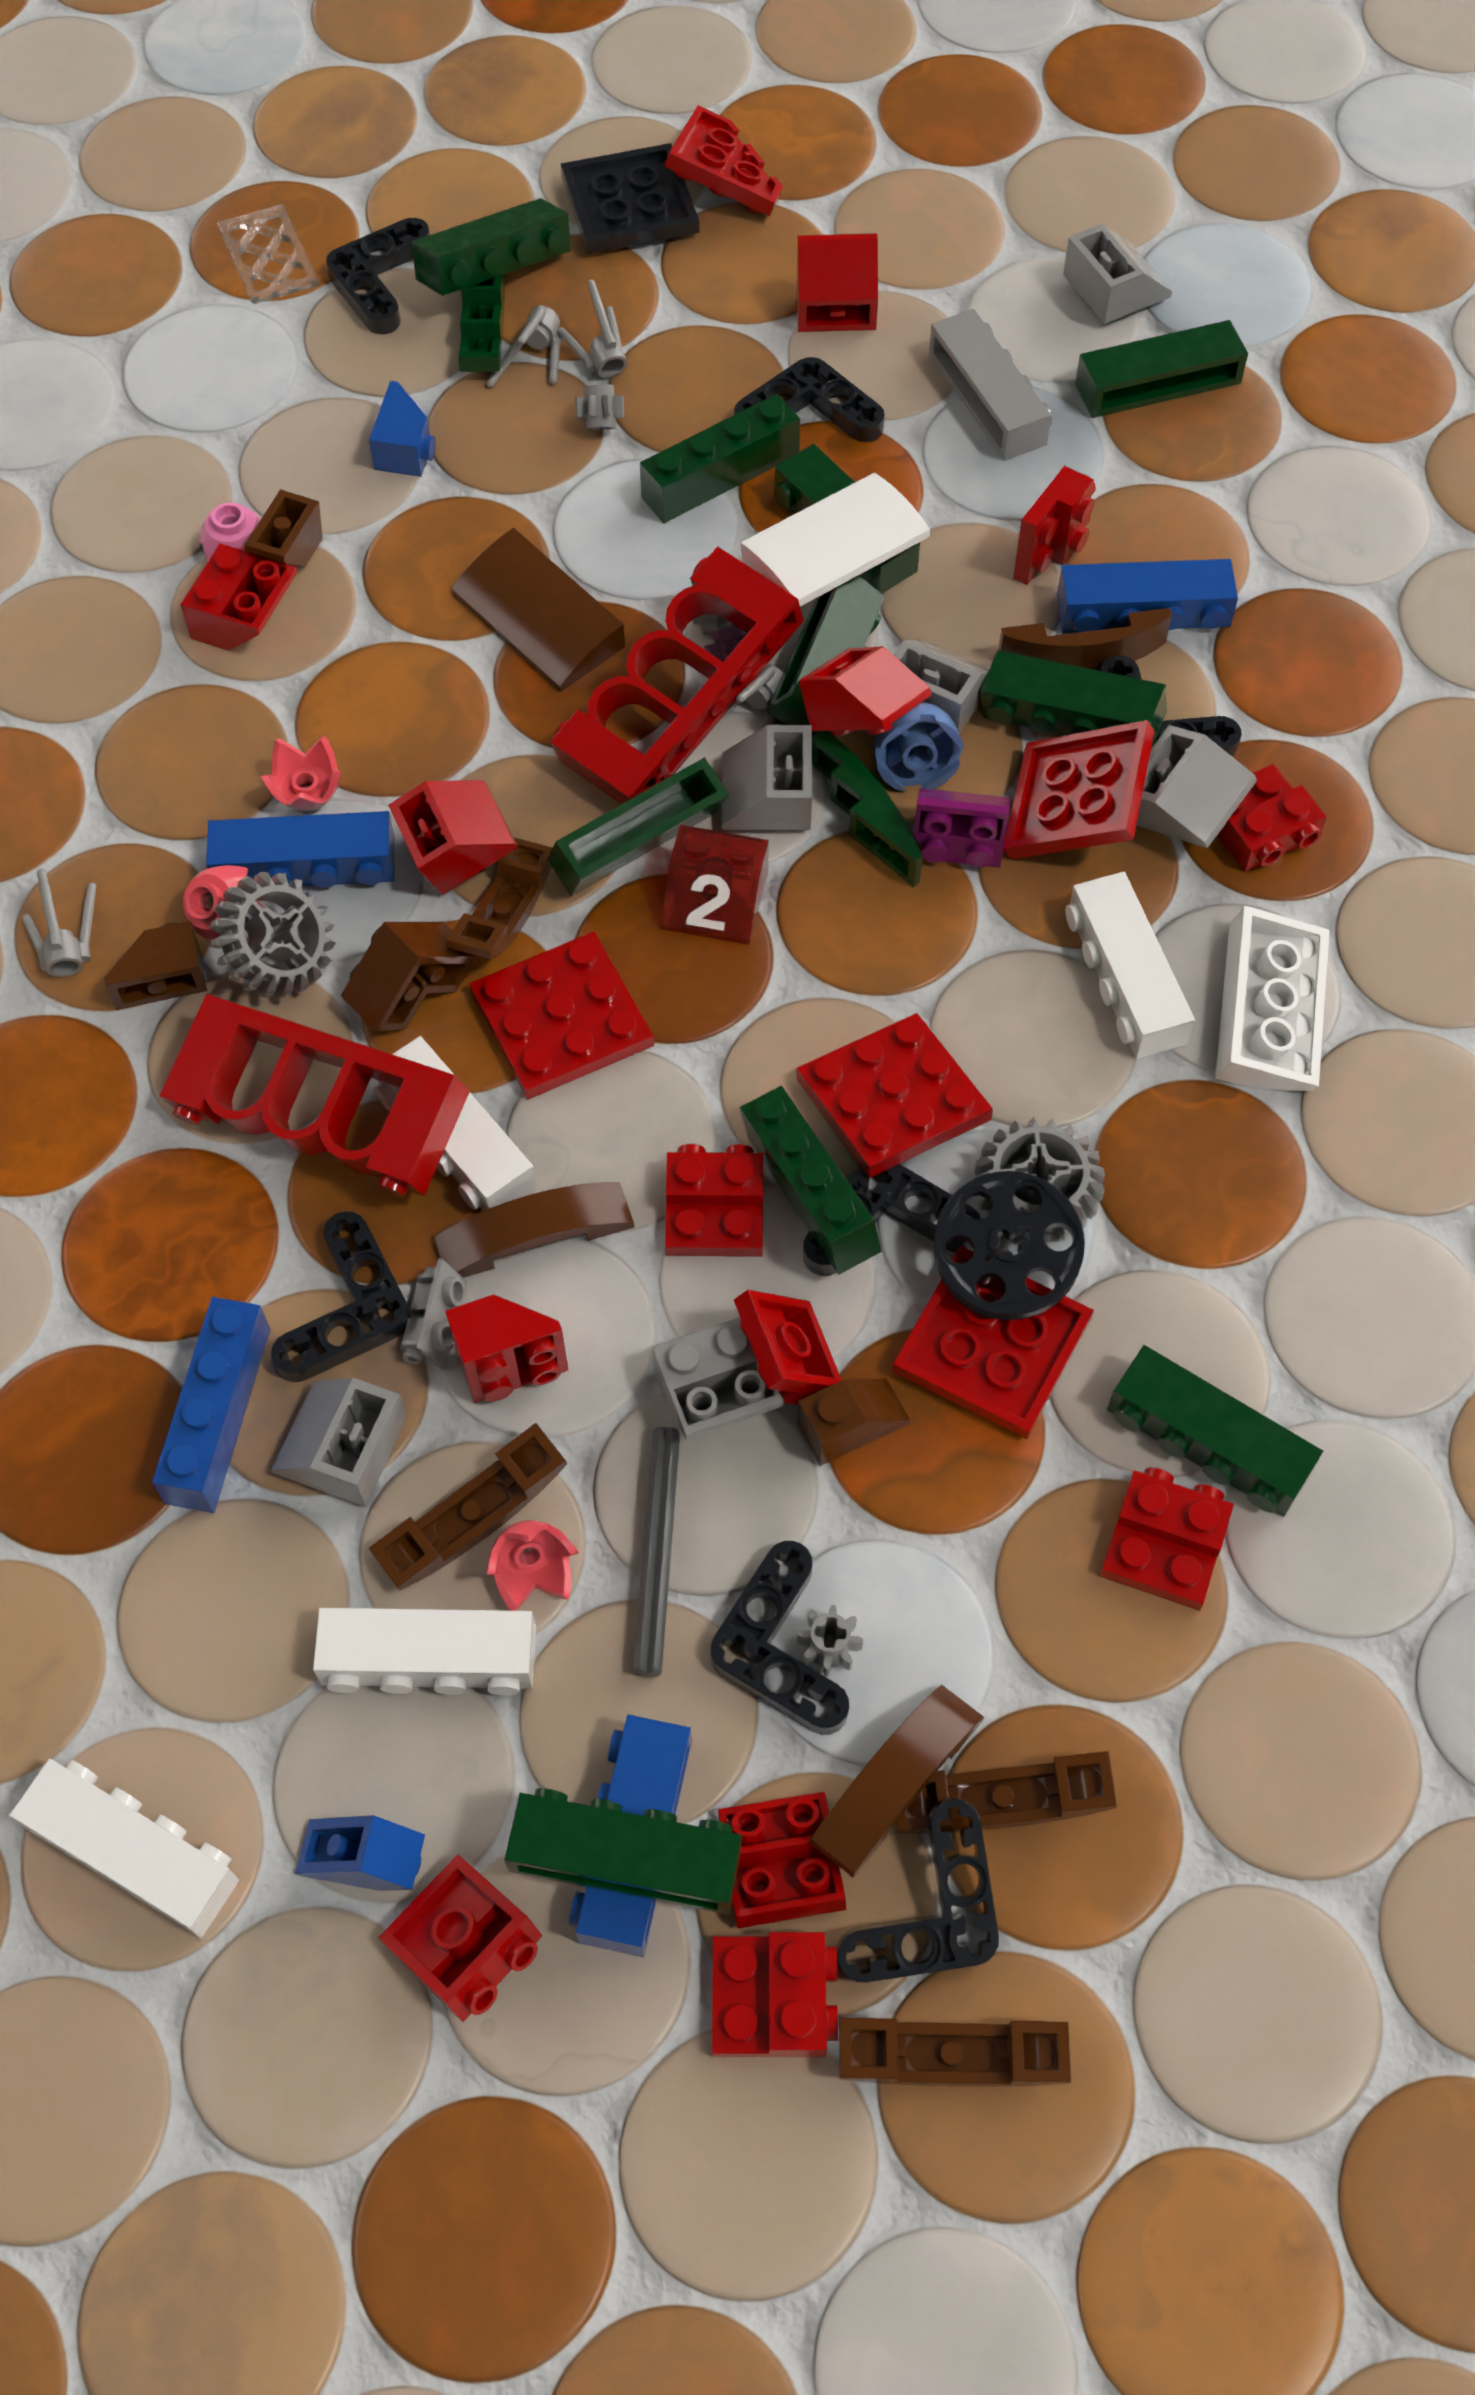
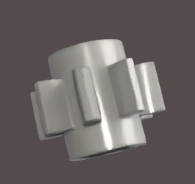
[575,384,624,430]
[797,1605,863,1676]

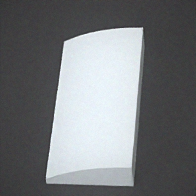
[740,472,930,607]
[1215,905,1329,1091]

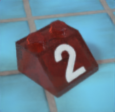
[661,825,769,945]

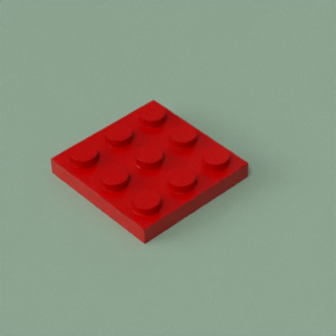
[1003,720,1155,859]
[469,931,654,1100]
[796,1013,993,1178]
[892,1245,1094,1439]

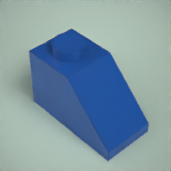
[369,381,436,477]
[295,1815,425,1891]

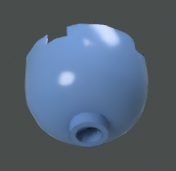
[874,702,963,792]

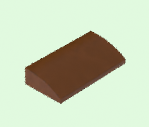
[451,528,625,692]

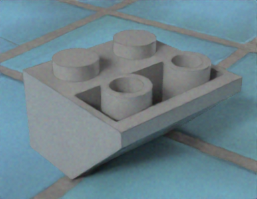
[1063,224,1172,324]
[894,639,989,733]
[722,725,812,830]
[1136,725,1257,848]
[652,1317,783,1439]
[271,1377,407,1507]

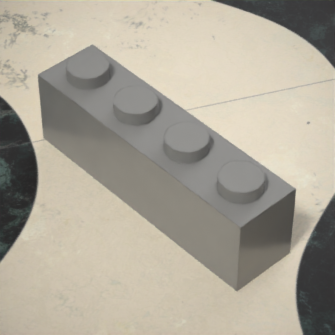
[929,309,1052,461]

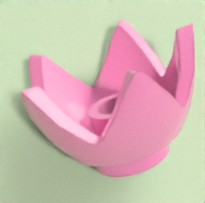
[199,502,261,562]

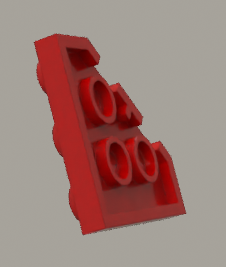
[664,105,783,216]

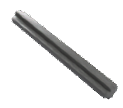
[633,1427,680,1677]

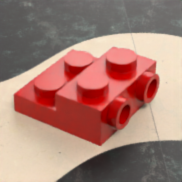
[1013,465,1096,585]
[1217,763,1327,872]
[665,1144,763,1257]
[733,1289,842,1405]
[1100,1467,1234,1611]
[378,1854,542,2022]
[712,1932,838,2057]

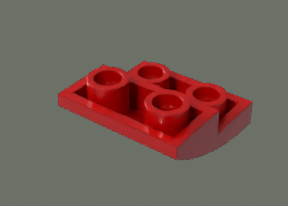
[718,1791,847,1929]

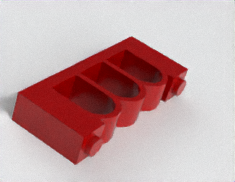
[550,546,804,804]
[159,993,470,1197]

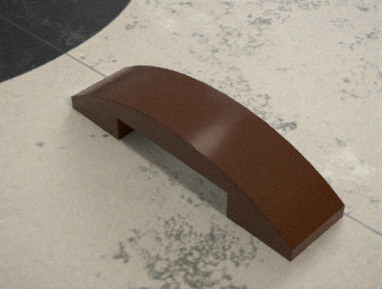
[998,608,1172,671]
[446,837,552,959]
[434,1182,634,1278]
[368,1423,567,1591]
[810,1684,984,1878]
[896,1751,1117,1834]
[839,2017,1071,2087]

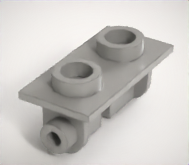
[400,1259,467,1370]

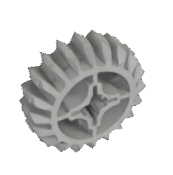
[209,872,336,998]
[974,1116,1105,1243]

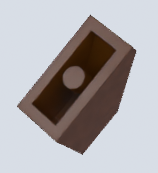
[245,489,323,567]
[104,921,208,1010]
[797,1378,910,1466]

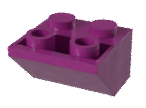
[914,788,1010,868]

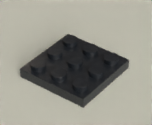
[560,143,700,254]

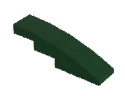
[458,274,505,372]
[812,731,923,887]

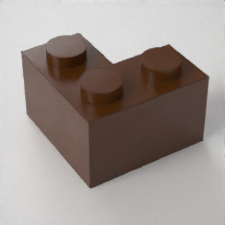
[340,921,478,1031]

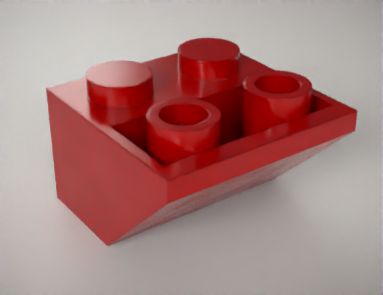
[796,233,878,332]
[180,543,297,651]
[799,646,931,736]
[388,780,518,895]
[445,1294,569,1404]

